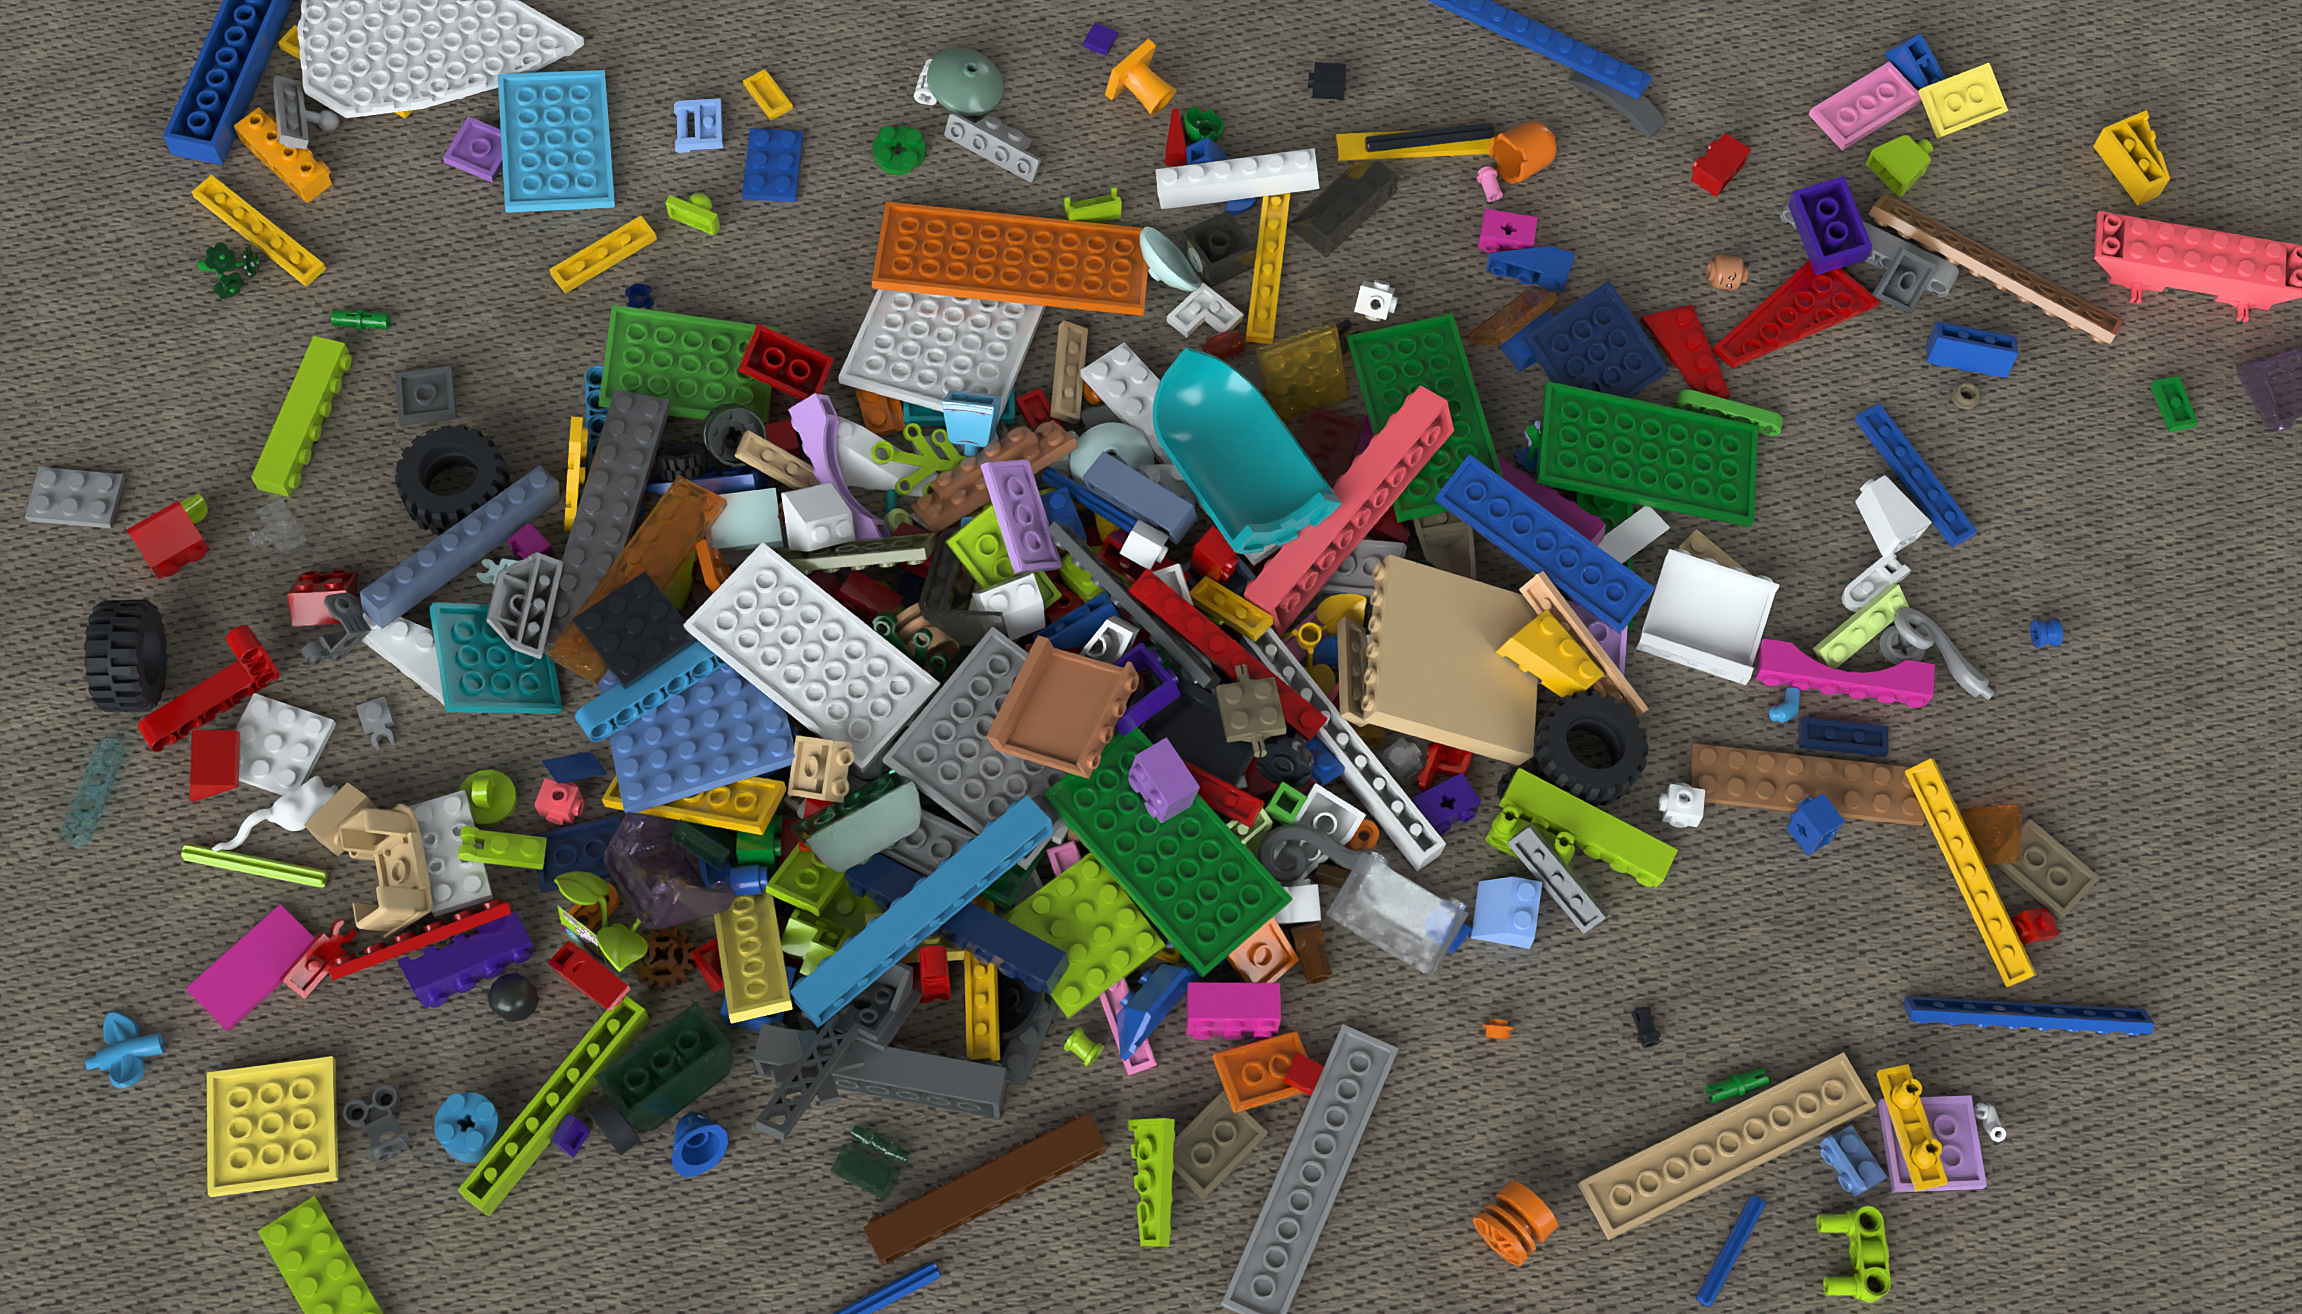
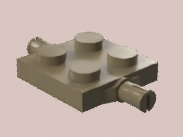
[1216,664,1286,757]

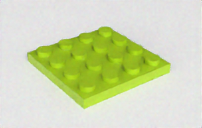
[1001,852,1166,1019]

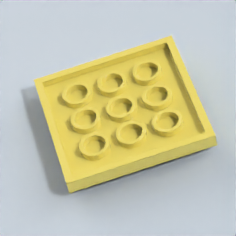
[207,1056,339,1197]

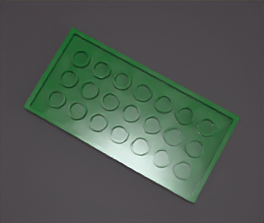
[1346,313,1503,523]
[1536,381,1758,527]
[1042,727,1293,978]

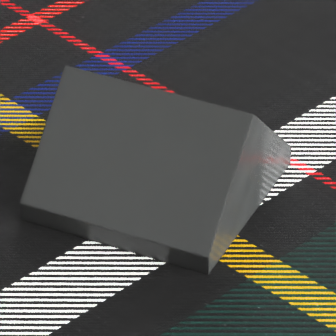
[1872,246,1938,314]

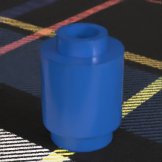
[725,864,771,897]

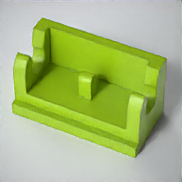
[1063,187,1122,223]

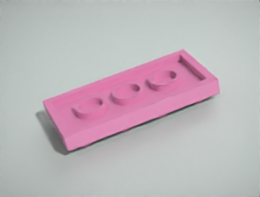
[1809,61,1922,151]

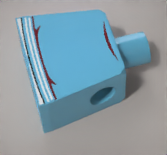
[942,390,1001,457]

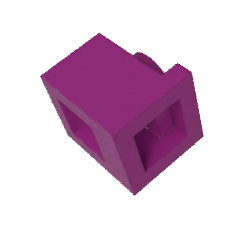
[507,523,555,560]

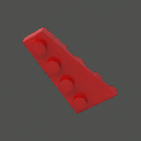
[1640,304,1731,400]

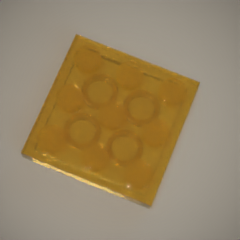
[1256,323,1349,421]

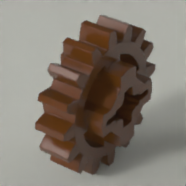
[631,925,696,992]

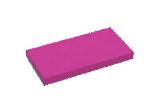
[186,904,314,1031]

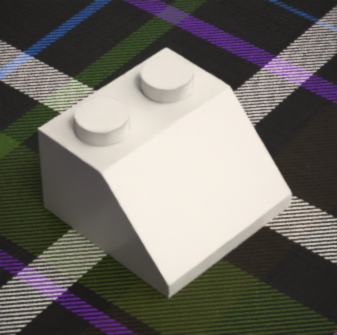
[781,483,856,551]
[972,573,1045,640]

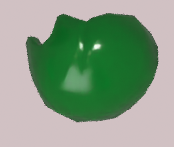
[1184,106,1224,143]

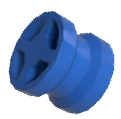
[2030,618,2063,648]

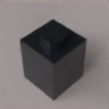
[1308,62,1346,100]

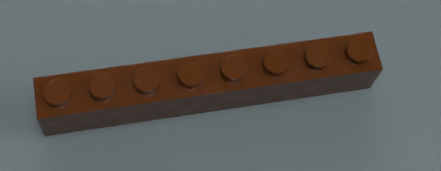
[864,1113,1106,1267]

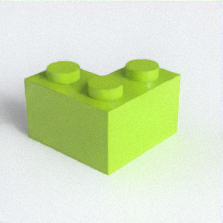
[781,907,852,976]

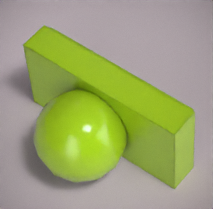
[665,193,720,235]

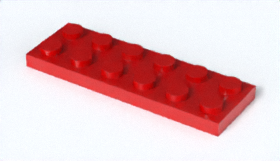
[328,897,514,981]

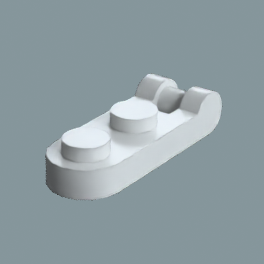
[1841,554,1911,612]

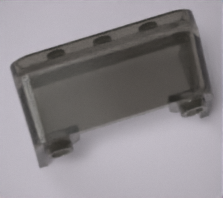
[919,527,1009,646]

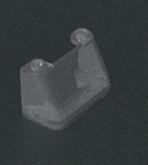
[1326,851,1469,979]

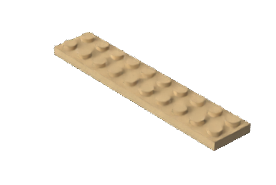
[1578,1052,1876,1240]

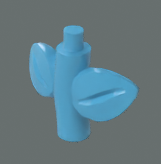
[85,1011,165,1089]

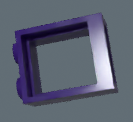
[1112,642,1181,737]

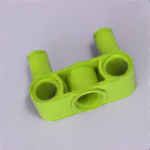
[1486,806,1576,865]
[1816,1206,1891,1303]

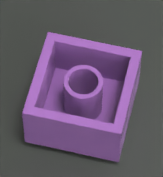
[1128,737,1200,824]

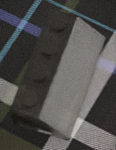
[1287,161,1399,258]

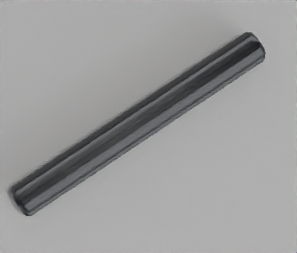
[1365,123,1494,152]

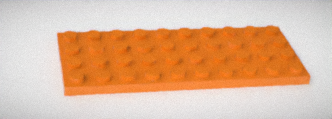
[872,202,1149,316]

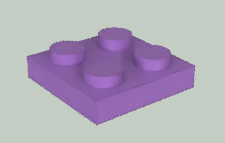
[443,116,503,183]

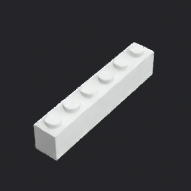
[1156,148,1319,209]

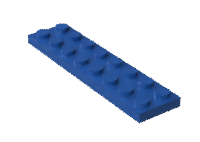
[1435,454,1655,635]

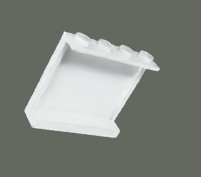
[1636,549,1779,685]

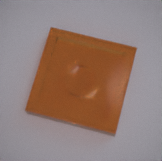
[1961,803,2022,865]

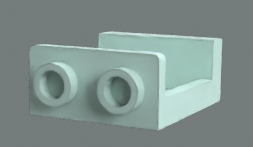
[703,488,784,555]

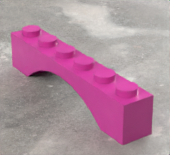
[1755,638,1935,708]

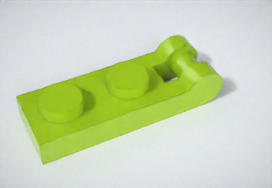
[457,826,547,870]

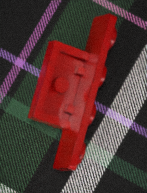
[1417,742,1475,793]

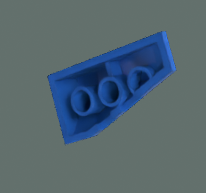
[646,464,768,504]

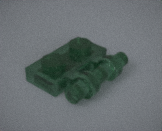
[830,1125,911,1201]

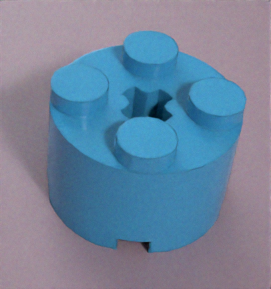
[434,1092,504,1163]

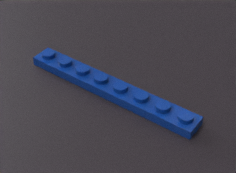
[1904,996,2154,1036]

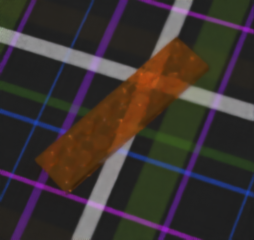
[547,475,728,685]

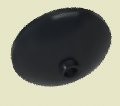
[964,967,1045,1042]

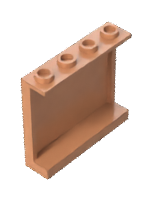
[986,636,1139,779]

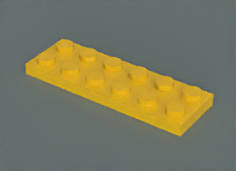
[602,774,787,835]

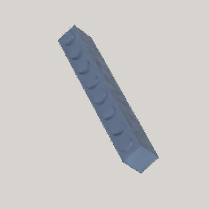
[360,465,560,629]

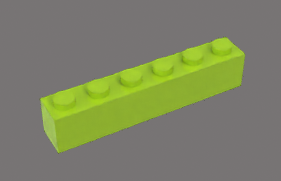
[251,336,352,497]
[1498,768,1678,887]

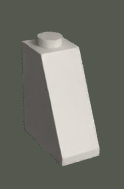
[1855,475,1932,559]

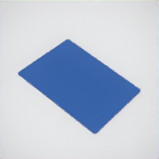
[542,752,607,783]

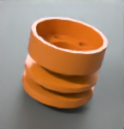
[1473,1180,1558,1266]

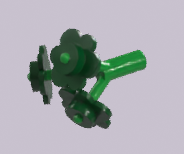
[198,243,259,299]

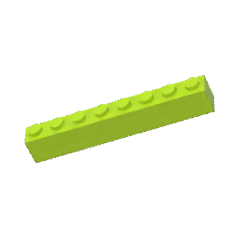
[458,995,650,1217]

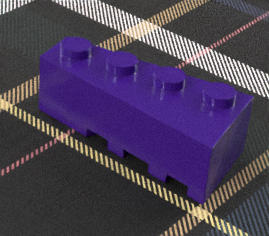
[398,912,536,1009]

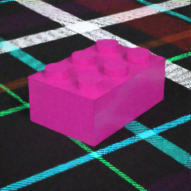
[1186,983,1281,1040]

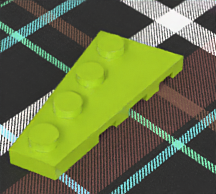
[1128,1118,1175,1247]

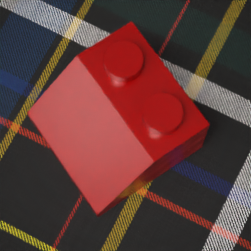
[126,501,210,580]

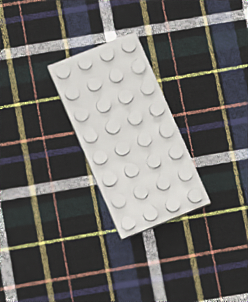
[684,542,941,773]

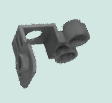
[301,593,371,665]
[343,1085,411,1163]

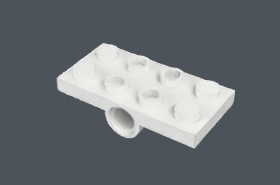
[408,790,494,917]

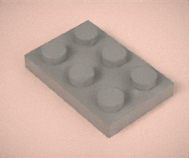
[25,467,125,528]
[1318,539,1407,598]

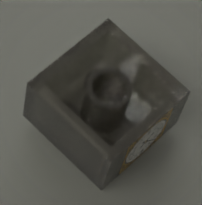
[1181,210,1256,288]

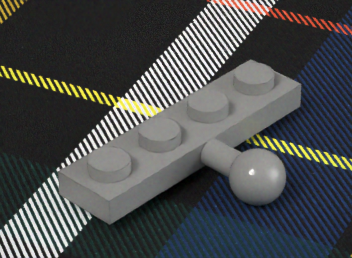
[273,75,339,150]

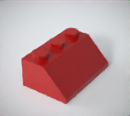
[738,323,834,400]

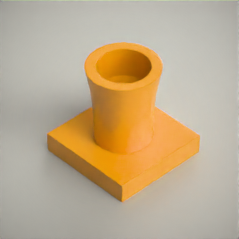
[1105,39,1176,116]

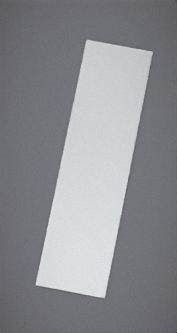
[1598,506,1670,563]

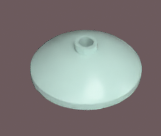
[1139,227,1201,291]
[1070,422,1154,488]

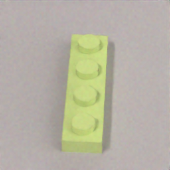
[1813,583,1909,669]

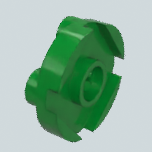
[872,126,926,175]

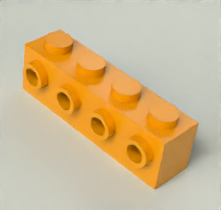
[233,107,332,203]

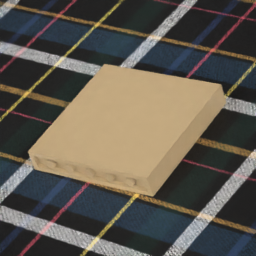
[1362,554,1538,766]

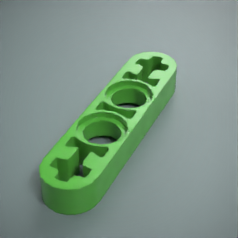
[1676,390,1783,436]

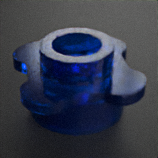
[625,283,654,308]

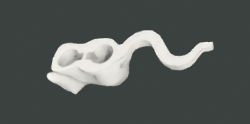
[212,776,339,852]

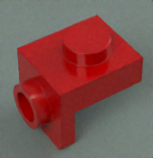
[2010,908,2060,947]

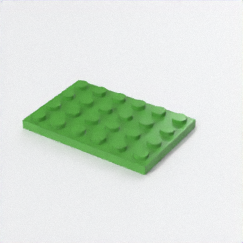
[599,305,778,425]

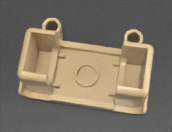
[339,804,433,939]

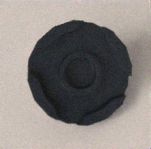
[1255,729,1314,788]

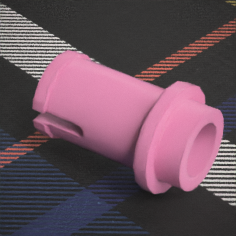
[1477,166,1503,202]

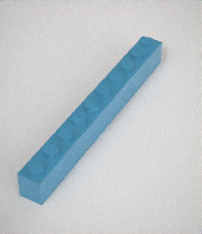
[789,795,1054,1028]

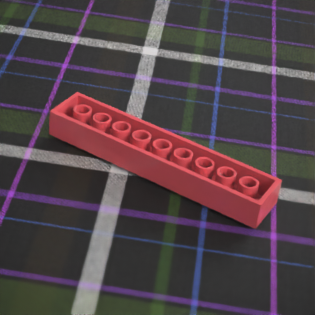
[1244,385,1454,637]

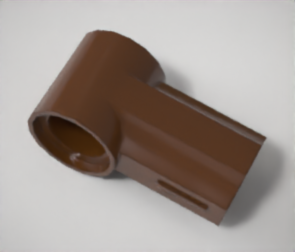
[1289,921,1332,984]

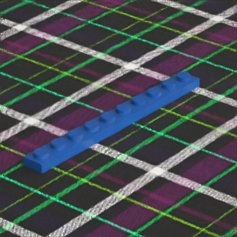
[1428,0,1652,100]

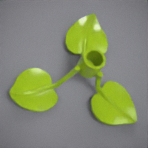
[554,871,698,972]

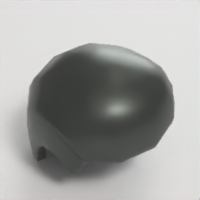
[487,973,539,1022]

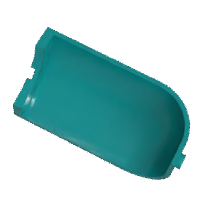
[1153,347,1342,554]

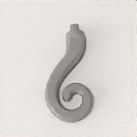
[1894,607,1995,700]

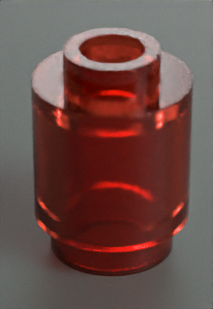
[1202,330,1245,360]

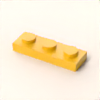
[1189,576,1273,642]

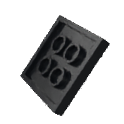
[572,571,698,689]

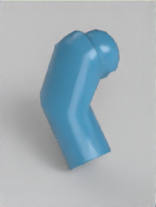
[1769,687,1800,723]

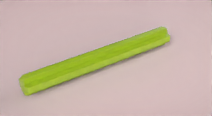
[181,843,329,888]

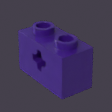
[1411,773,1481,836]

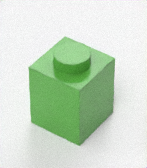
[1264,782,1308,825]

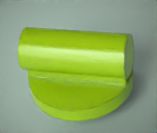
[180,493,208,524]

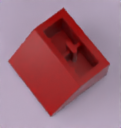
[287,569,358,627]

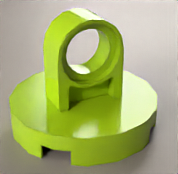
[458,769,518,828]

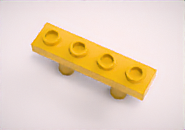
[1876,1064,1948,1192]

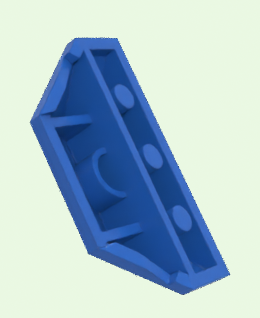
[1116,963,1200,1061]

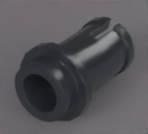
[1631,1007,1661,1048]

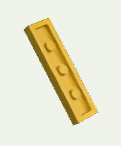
[549,216,657,294]

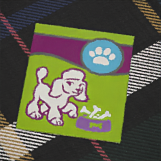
[558,906,607,967]

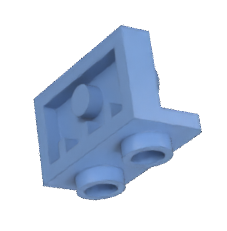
[1819,1125,1887,1198]

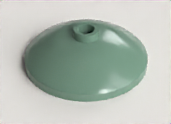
[927,47,1004,116]

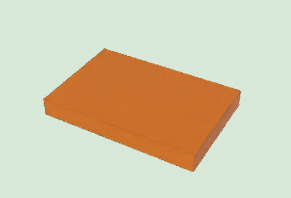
[1212,1030,1308,1113]

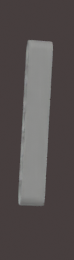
[1780,196,1959,297]

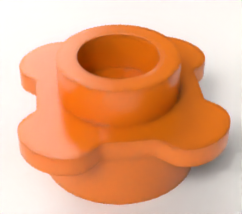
[1482,1019,1514,1039]

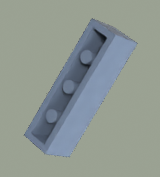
[1083,451,1198,544]

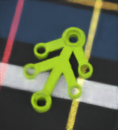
[870,423,967,496]

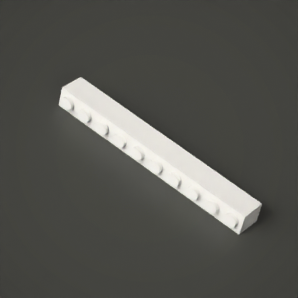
[1239,627,1446,872]

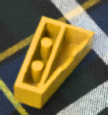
[2093,110,2170,206]
[1495,609,1604,698]

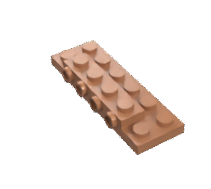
[911,420,1078,533]

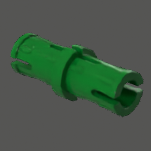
[331,308,391,330]
[1705,1066,1769,1104]

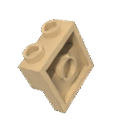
[787,735,854,803]

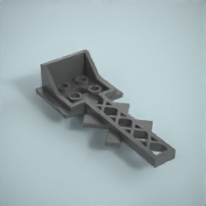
[756,961,922,1141]

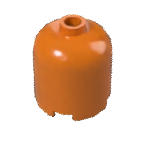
[1489,121,1557,184]

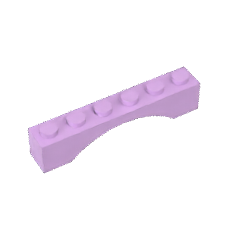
[788,393,891,540]

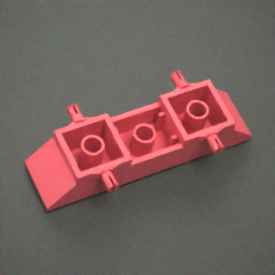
[2094,211,2302,322]

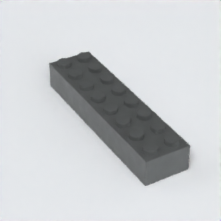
[753,1022,1007,1119]

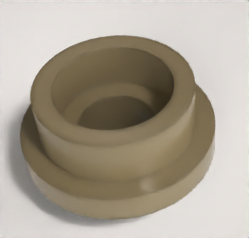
[1951,383,1980,409]

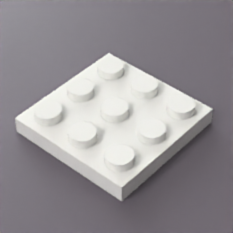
[235,693,336,796]

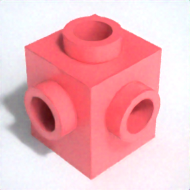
[534,779,585,825]

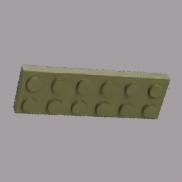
[771,533,938,575]

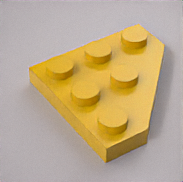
[564,416,588,531]

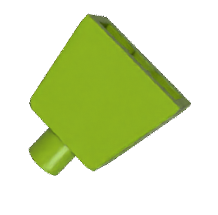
[1866,135,1933,198]

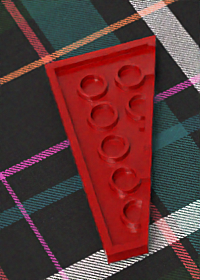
[1712,260,1881,369]

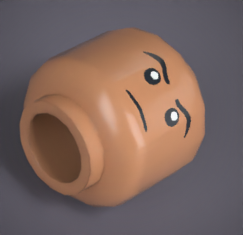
[1706,254,1748,291]

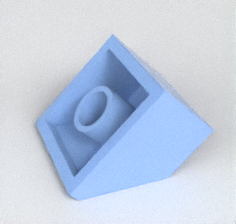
[1471,877,1542,949]

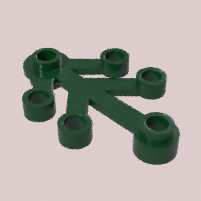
[872,611,949,706]

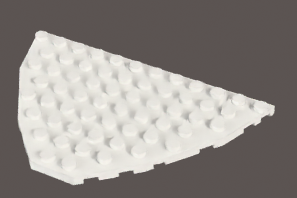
[297,0,584,118]

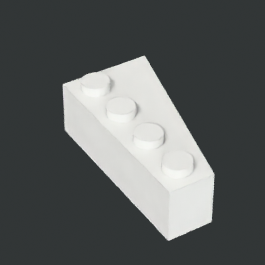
[362,613,445,706]

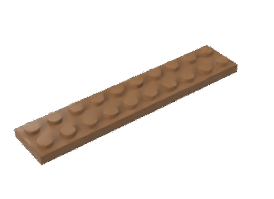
[1868,193,2123,344]

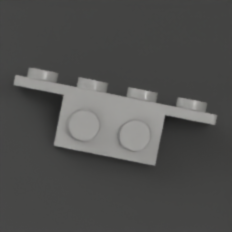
[944,112,1041,183]

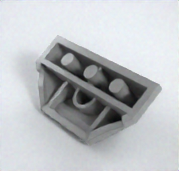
[486,552,564,659]

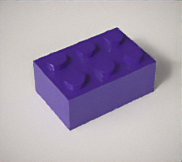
[1788,176,1872,275]

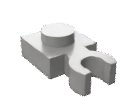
[356,696,396,750]

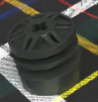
[701,403,767,467]

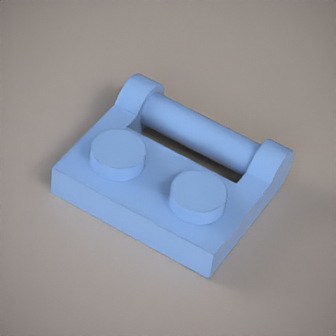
[674,98,723,153]

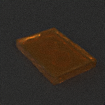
[1466,292,1558,345]

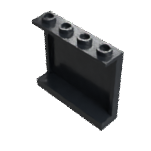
[1138,668,1255,817]

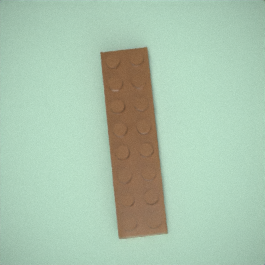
[1690,743,1925,826]

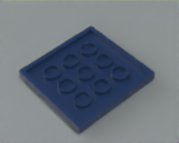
[1522,281,1670,398]

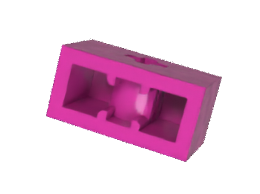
[1477,208,1538,253]

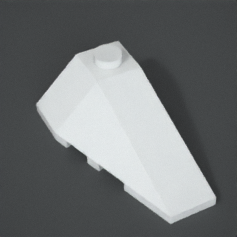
[836,416,939,497]
[1274,783,1366,887]

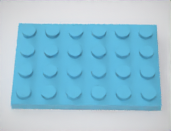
[498,70,615,213]

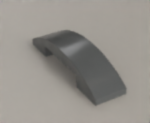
[1567,71,1666,139]

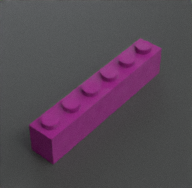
[1497,457,1606,546]

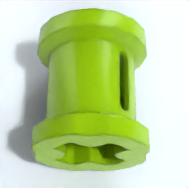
[1064,1027,1104,1067]

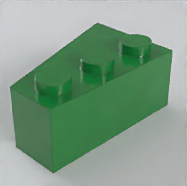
[736,796,784,878]

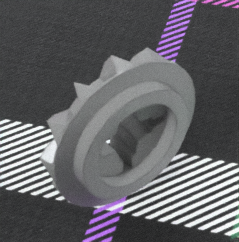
[1879,625,1925,666]

